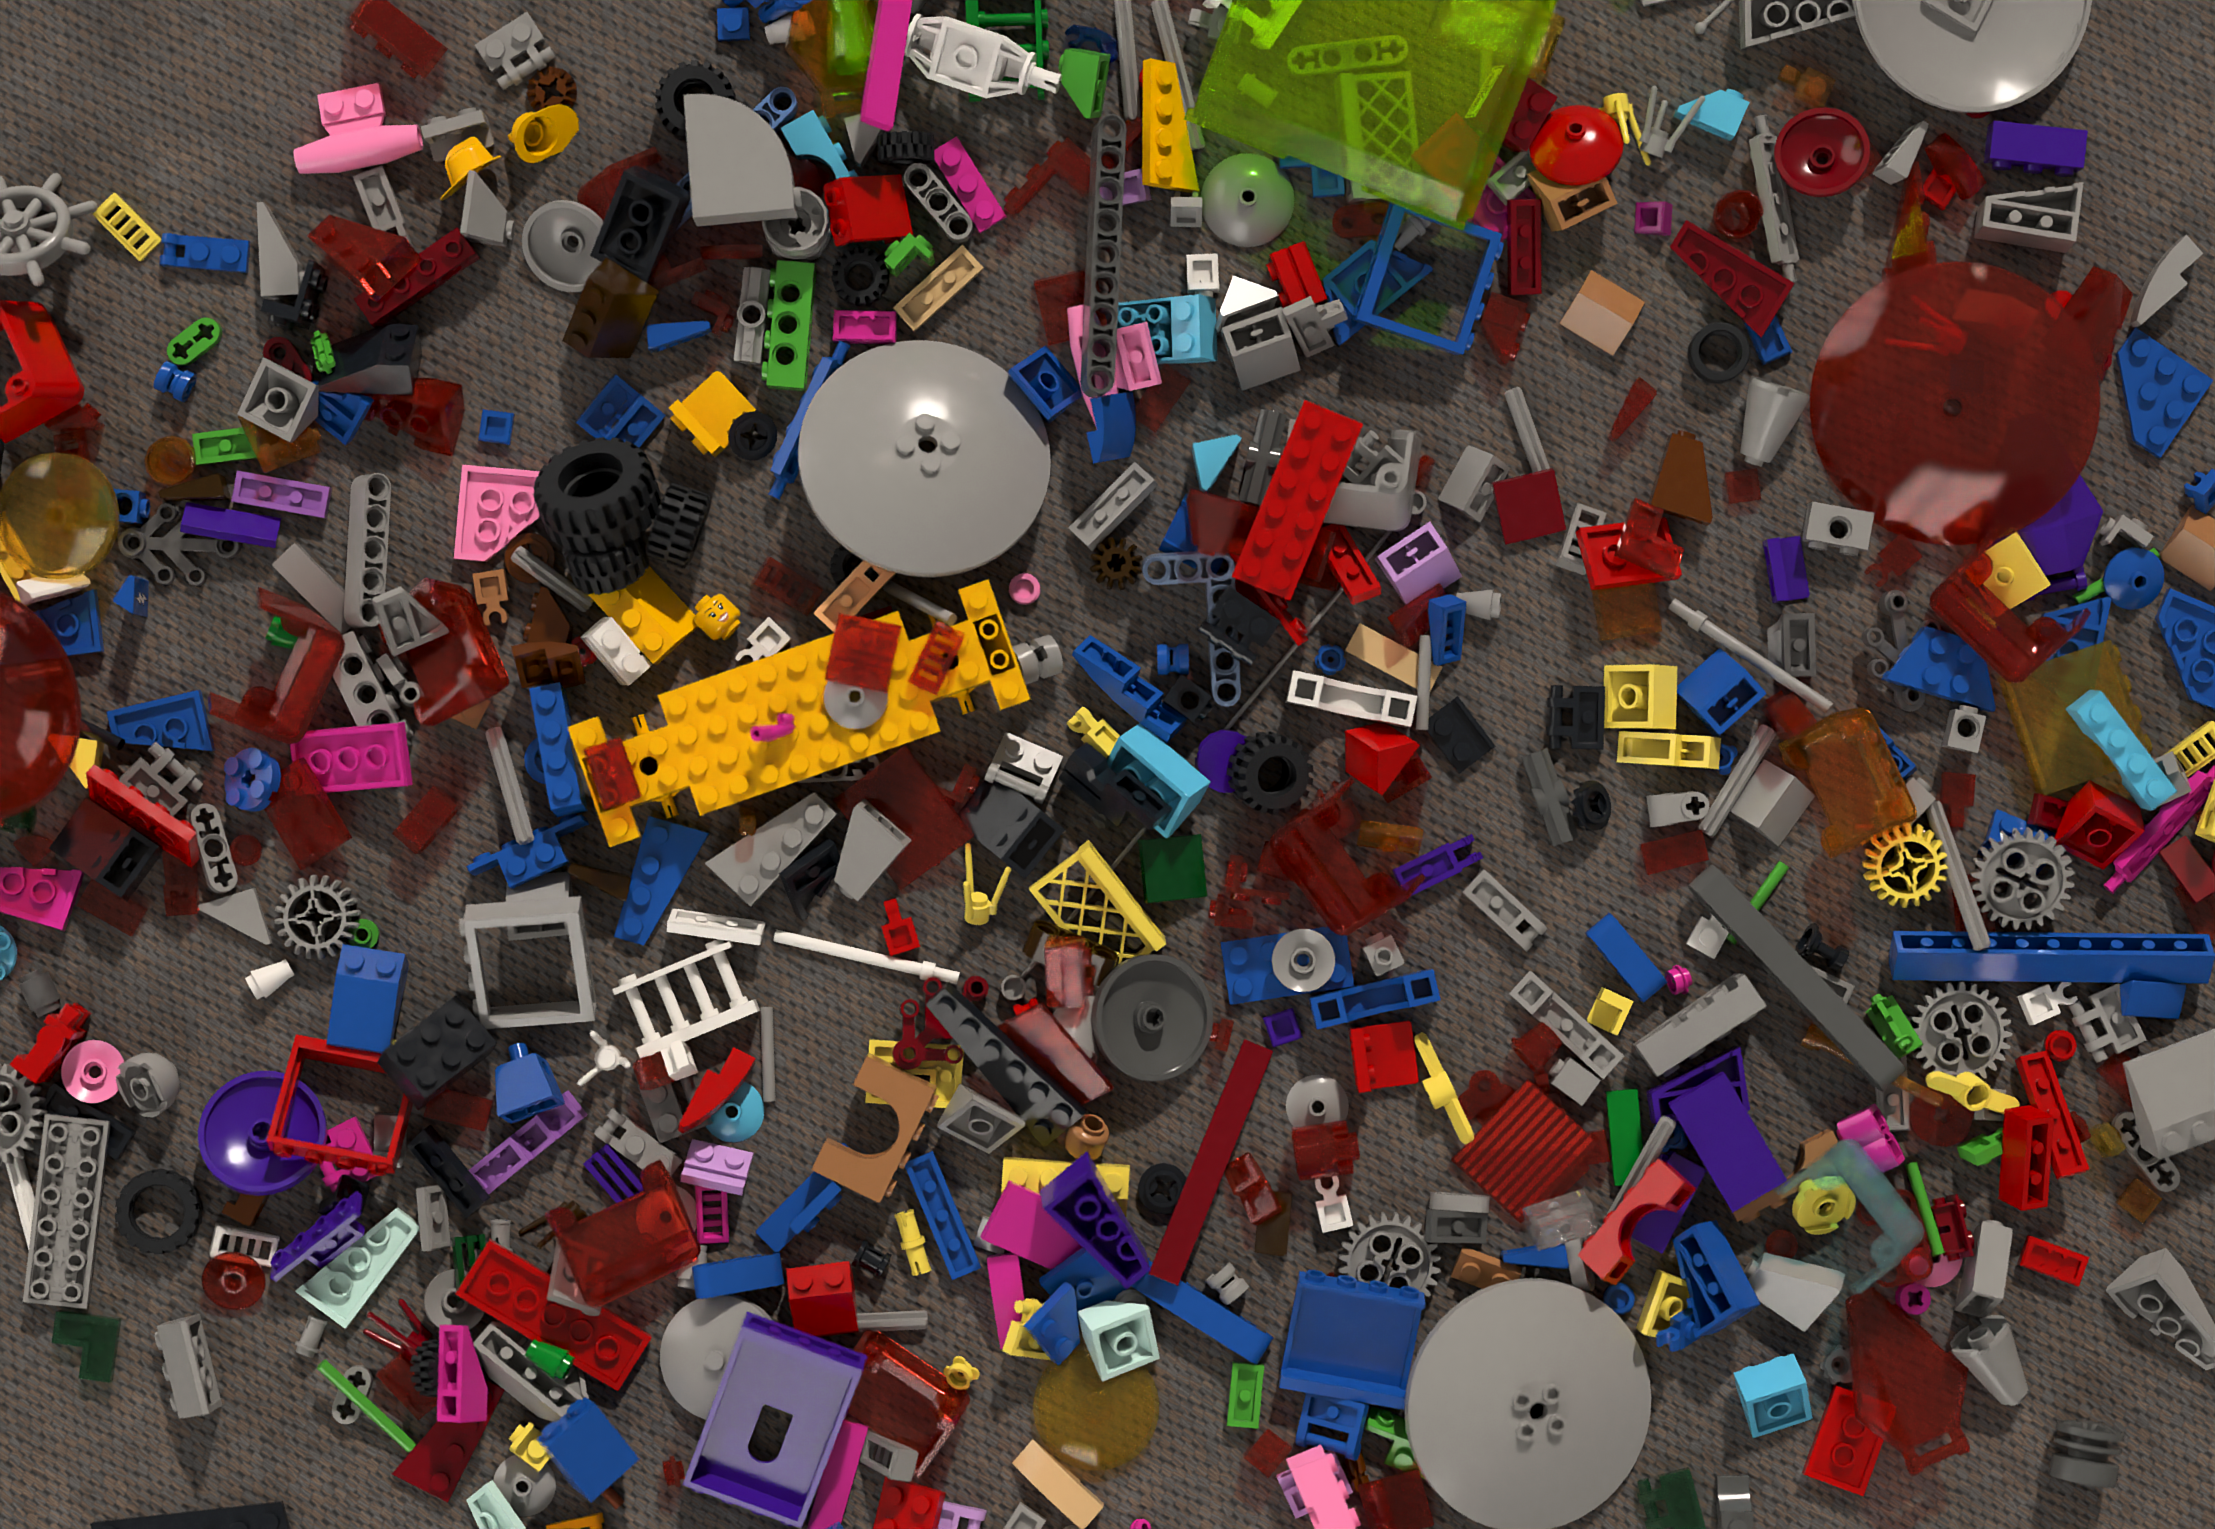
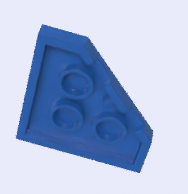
[2116,327,2213,459]
[2155,588,2215,710]

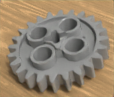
[1969,827,2075,930]
[1909,981,2012,1079]
[0,1064,47,1166]
[1338,1212,1441,1297]

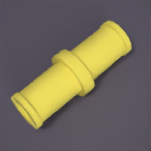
[894,1209,932,1276]

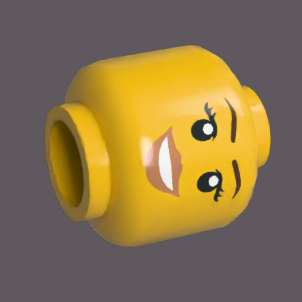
[694,594,741,641]

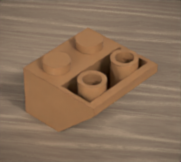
[1526,169,1618,232]

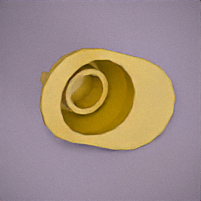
[508,104,579,163]
[440,137,502,201]

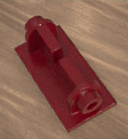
[1931,1194,1975,1262]

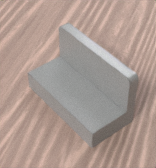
[1438,445,1510,522]

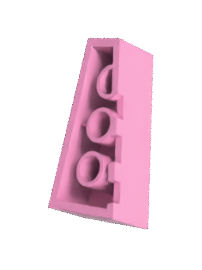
[1286,1445,1361,1529]

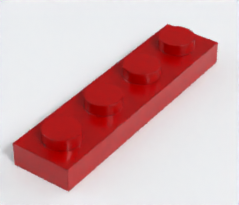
[2015,1050,2090,1179]

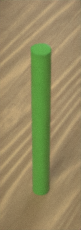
[316,1359,417,1453]

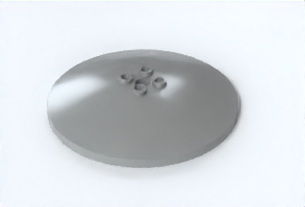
[1405,1278,1651,1529]

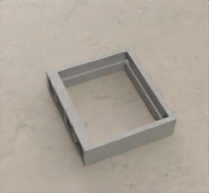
[459,896,597,1029]

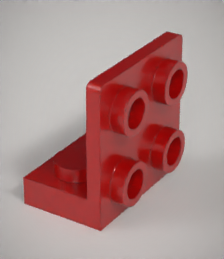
[1348,1021,1419,1093]

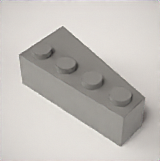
[1739,0,1855,50]
[705,792,839,906]

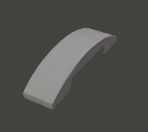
[1509,970,1624,1079]

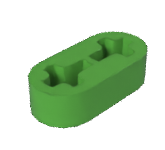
[167,318,222,366]

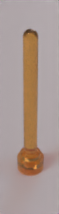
[1800,1023,1944,1107]

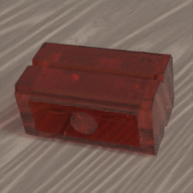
[1044,936,1093,1008]

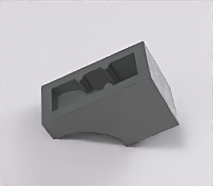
[1716,1475,1753,1529]

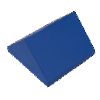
[1008,345,1082,424]

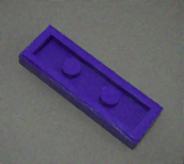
[180,502,281,548]

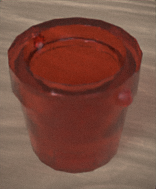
[1510,1022,1563,1074]

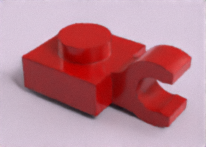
[881,898,921,956]

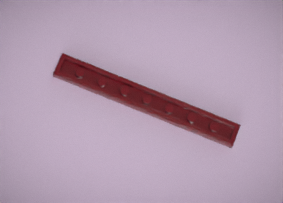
[1148,1039,1273,1286]

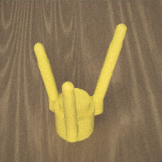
[1598,93,1651,166]
[963,843,1011,925]

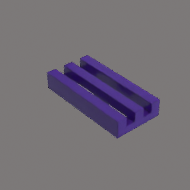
[583,1143,649,1212]

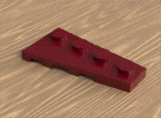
[1670,220,1795,339]

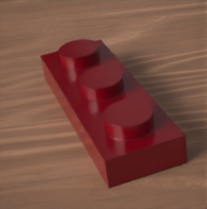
[1507,199,1542,295]

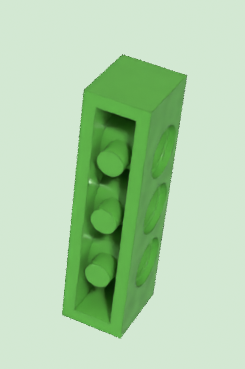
[762,260,817,392]

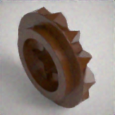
[526,66,577,112]
[504,533,556,584]

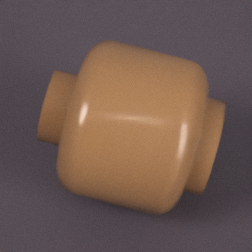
[1064,1114,1110,1160]

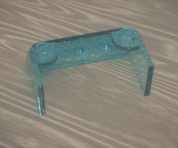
[1774,1139,1924,1294]

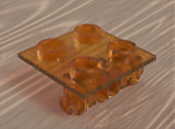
[238,416,322,473]

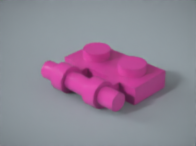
[319,1116,377,1193]

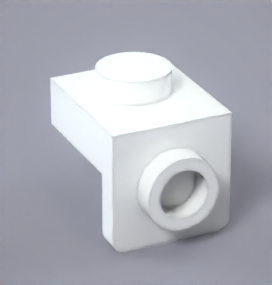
[1186,254,1220,298]

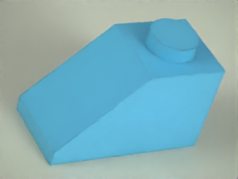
[1673,89,1750,141]

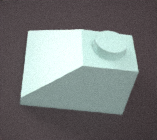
[1077,1301,1160,1382]

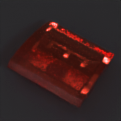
[1033,268,1107,345]
[825,613,902,693]

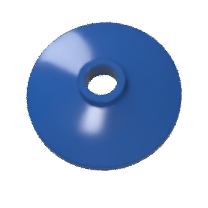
[2103,547,2164,610]

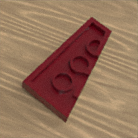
[392,1377,505,1503]

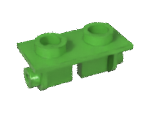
[1866,994,1923,1059]

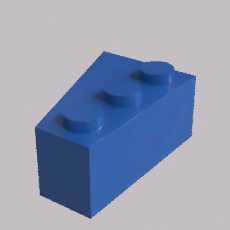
[1673,1220,1760,1338]

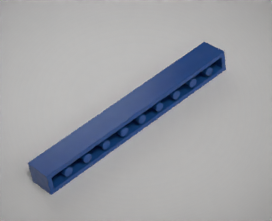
[1889,931,2215,984]

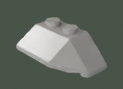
[473,1322,589,1422]

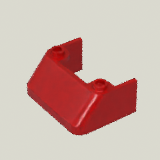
[0,300,84,444]

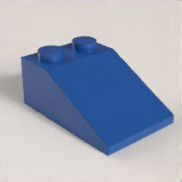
[327,944,409,1053]

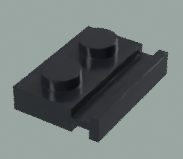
[1426,696,1496,774]

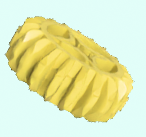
[1862,822,1948,908]

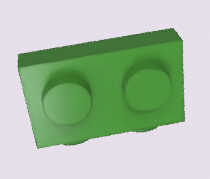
[884,233,936,278]

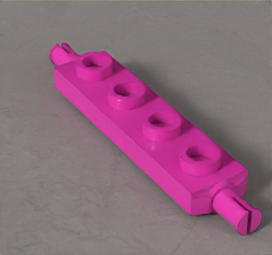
[2103,765,2215,894]

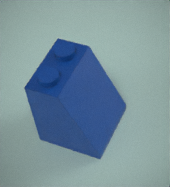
[537,1396,639,1502]

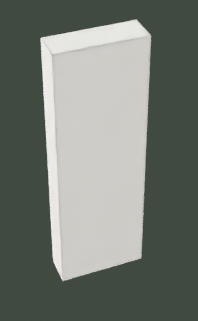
[666,909,766,945]

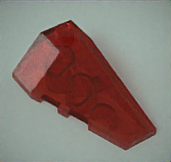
[1882,161,1939,294]
[358,378,465,456]

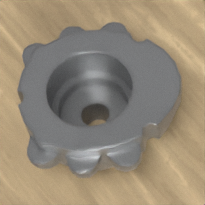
[1820,1345,1858,1384]

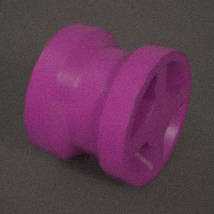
[1894,1281,1931,1315]

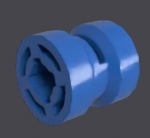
[153,361,197,403]
[1157,644,1189,676]

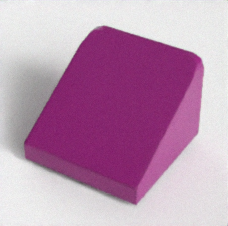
[1634,201,1673,236]

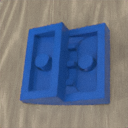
[575,374,666,448]
[1087,391,1136,464]

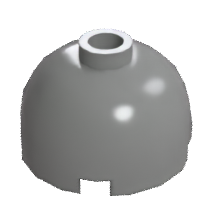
[116,1053,180,1118]

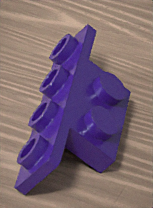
[270,1191,365,1282]

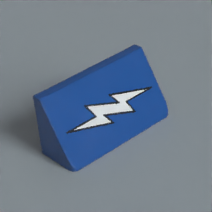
[113,575,149,617]

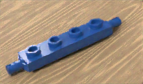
[768,341,851,500]

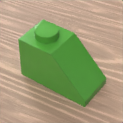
[1059,48,1111,119]

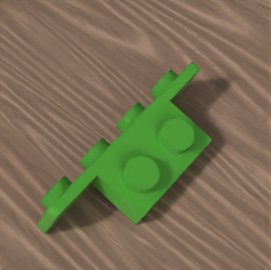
[1366,1406,1426,1480]

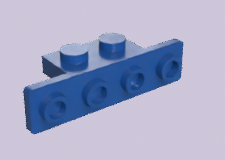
[466,813,589,889]
[756,1143,850,1253]

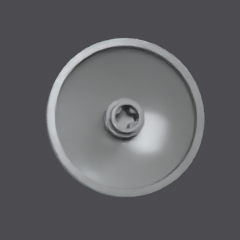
[660,1294,773,1420]

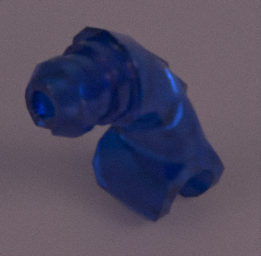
[1065,24,1119,62]

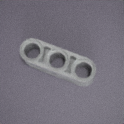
[904,163,973,244]

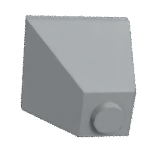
[460,170,515,247]

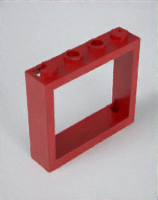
[266,1034,413,1176]

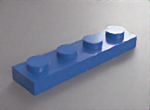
[905,1150,982,1280]

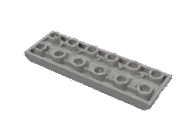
[23,1114,110,1309]

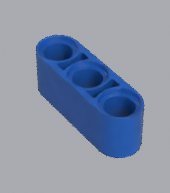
[1585,913,1668,1003]
[692,1252,784,1299]

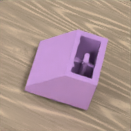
[1375,522,1462,611]

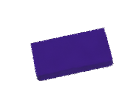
[1762,536,1810,603]

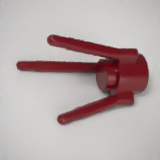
[363,1299,432,1361]

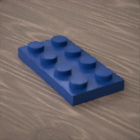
[1220,924,1354,1005]

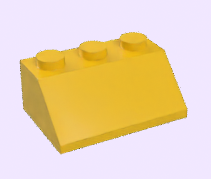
[589,566,698,665]

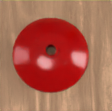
[1529,105,1624,186]

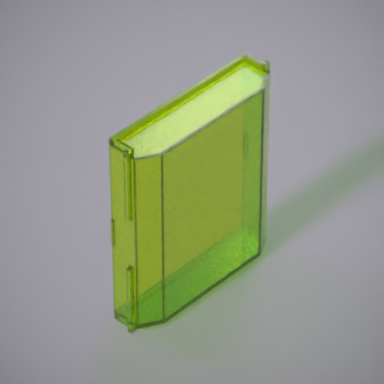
[1184,0,1558,231]

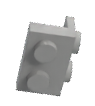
[421,107,495,163]

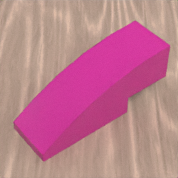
[986,1252,1025,1349]

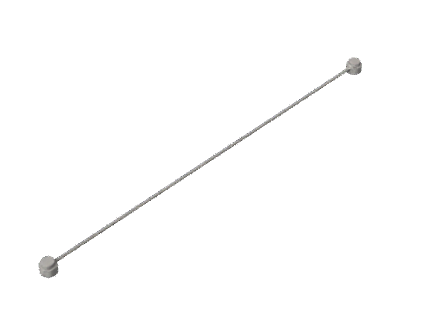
[1001,490,1427,1000]

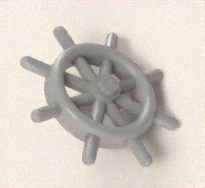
[0,173,98,286]

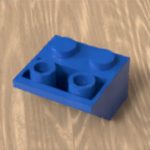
[1677,648,1767,737]

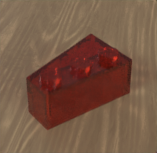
[345,0,448,79]
[307,215,422,302]
[2040,266,2133,381]

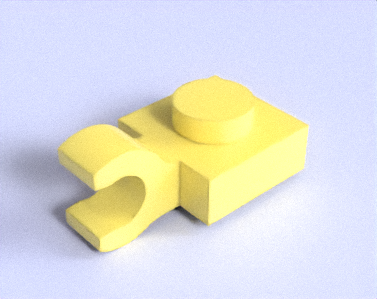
[1067,707,1120,758]

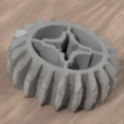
[274,875,361,960]

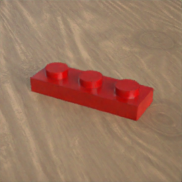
[1315,524,1381,605]

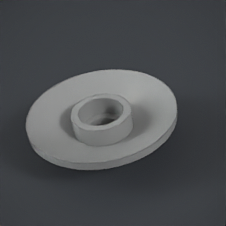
[824,665,888,729]
[1272,929,1335,992]
[1286,1075,1349,1138]
[424,1269,485,1329]
[493,1455,556,1517]

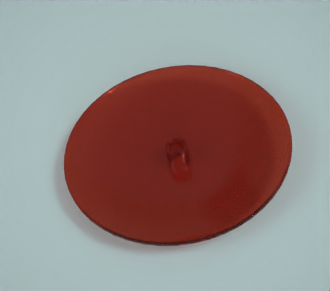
[1810,262,2100,545]

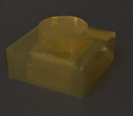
[2085,1122,2126,1158]

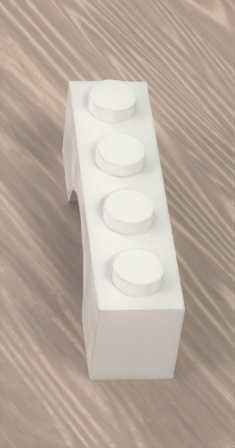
[1285,670,1417,728]

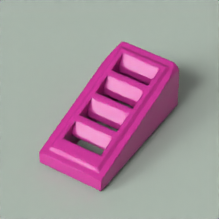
[695,1185,729,1244]

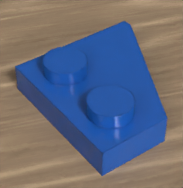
[312,380,374,445]
[1023,1281,1080,1366]

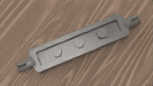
[1749,115,1799,282]

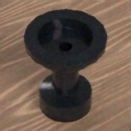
[1795,923,1849,972]

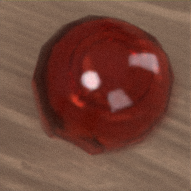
[1713,190,1764,239]

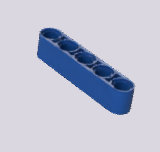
[1131,1258,1274,1365]

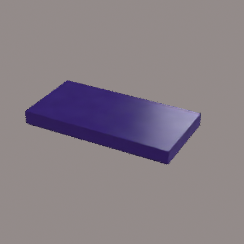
[1668,1071,1788,1213]

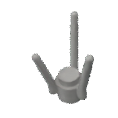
[1639,86,1705,158]

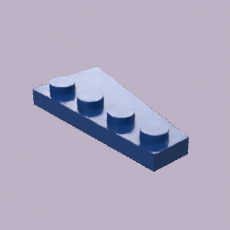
[0,589,104,665]
[614,816,710,945]

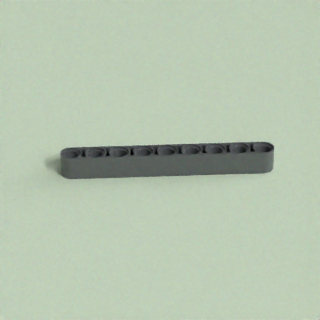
[1080,114,1126,398]
[1687,864,1906,1092]

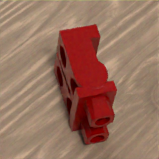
[10,1003,91,1083]

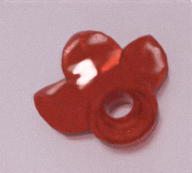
[1458,1070,1519,1132]

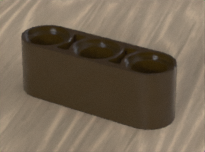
[1022,920,1118,987]

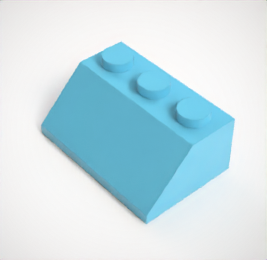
[1107,723,1211,839]

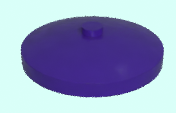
[198,1071,327,1196]

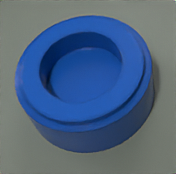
[1603,1282,1635,1315]

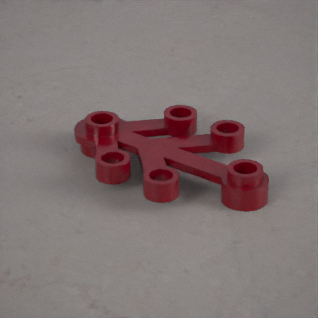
[892,976,989,1070]

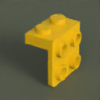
[669,371,756,457]

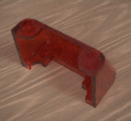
[378,578,510,726]
[844,1330,970,1478]

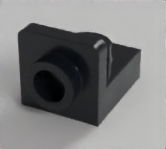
[317,1174,370,1216]

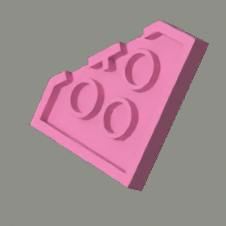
[454,465,541,562]

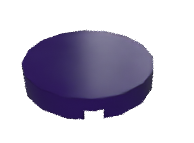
[1195,730,1246,793]

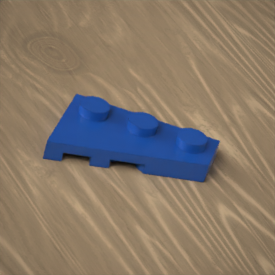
[106,690,215,751]

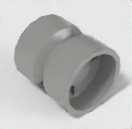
[1012,635,1063,685]

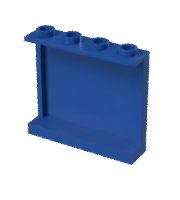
[1279,1270,1425,1410]

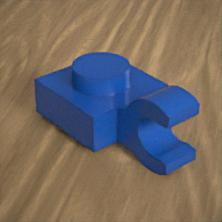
[1656,1307,1700,1352]

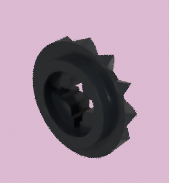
[727,410,777,461]
[1571,780,1611,831]
[1138,1163,1187,1214]

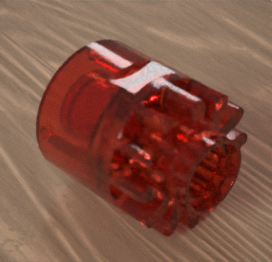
[1291,1120,1360,1182]

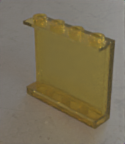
[1997,640,2152,796]

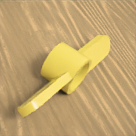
[1414,1032,1474,1144]
[1926,1071,2020,1115]

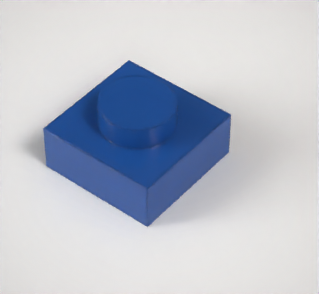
[717,7,750,41]

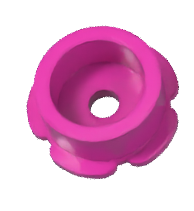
[1665,965,1692,995]

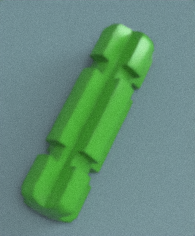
[310,330,336,374]

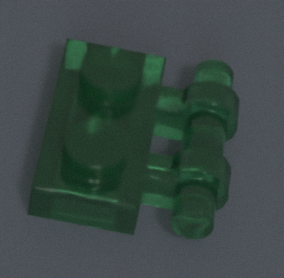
[1637,1467,1706,1529]

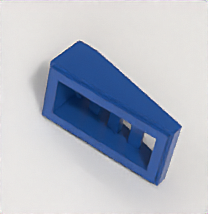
[647,321,713,353]
[1428,594,1466,666]
[1500,1241,1569,1269]

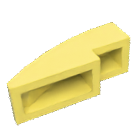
[1617,731,1721,769]

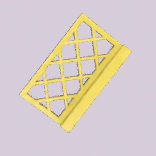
[1029,840,1166,965]

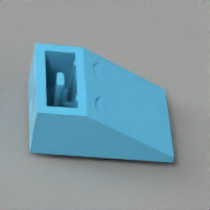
[1117,294,1218,364]

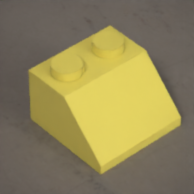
[1604,664,1677,729]

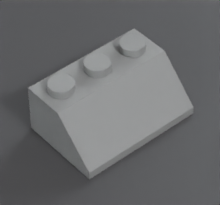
[155,1314,222,1419]

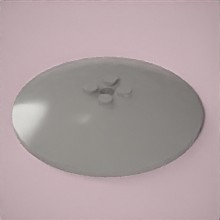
[1852,0,2092,113]
[798,340,1051,577]

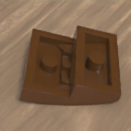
[511,642,586,689]

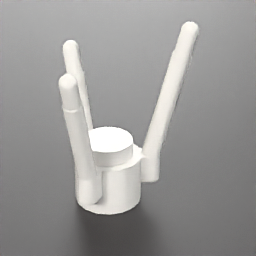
[578,1031,631,1086]

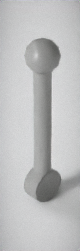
[1694,0,1733,34]

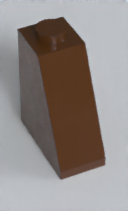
[1647,430,1713,526]

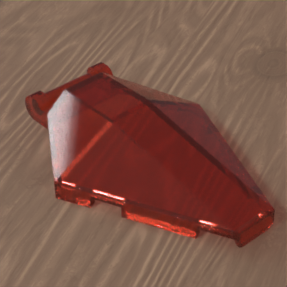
[1845,1287,1970,1476]

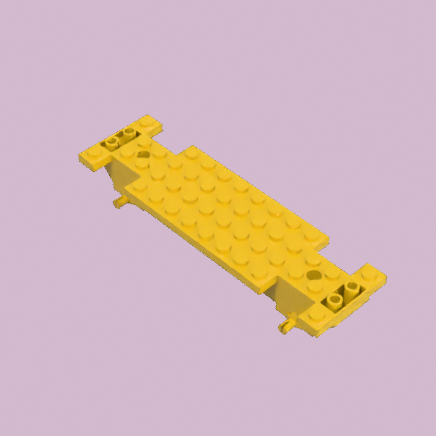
[568,580,1031,847]

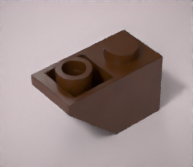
[523,587,574,644]

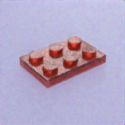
[264,757,352,870]

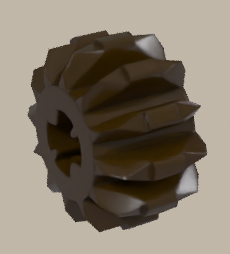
[1090,537,1143,590]

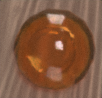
[144,435,196,486]

